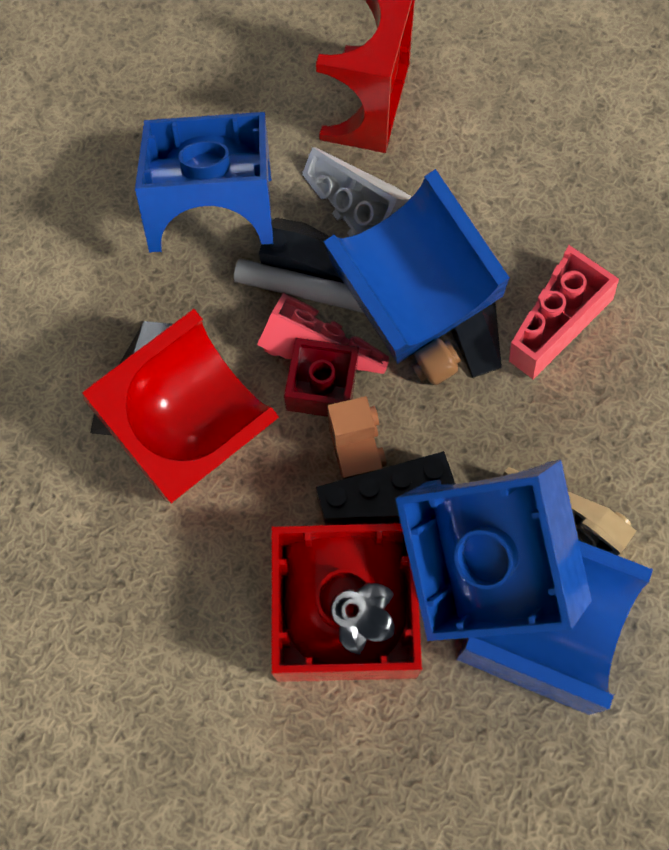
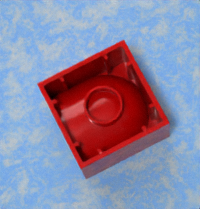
[82,309,279,503]
[272,523,422,682]

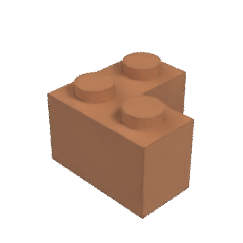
[327,396,387,479]

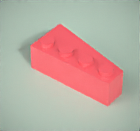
[509,245,619,379]

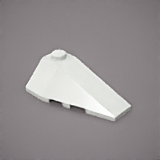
[302,147,411,237]

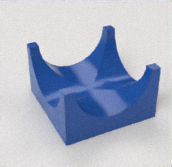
[135,112,274,253]

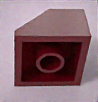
[284,338,359,417]

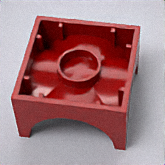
[316,0,415,153]

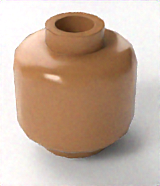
[412,338,461,385]

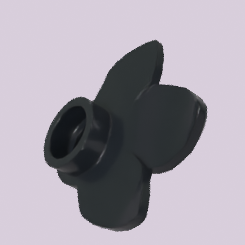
[330,583,395,655]

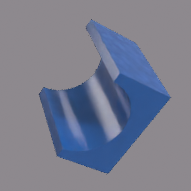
[323,169,510,364]
[395,460,592,641]
[456,541,653,715]

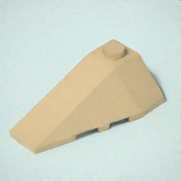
[502,467,636,555]

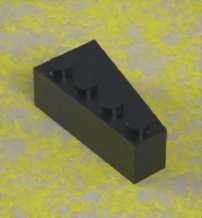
[316,451,455,525]

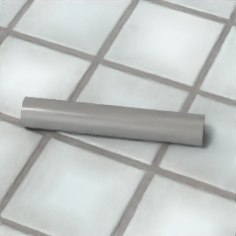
[234,258,364,313]

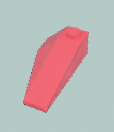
[257,293,389,374]

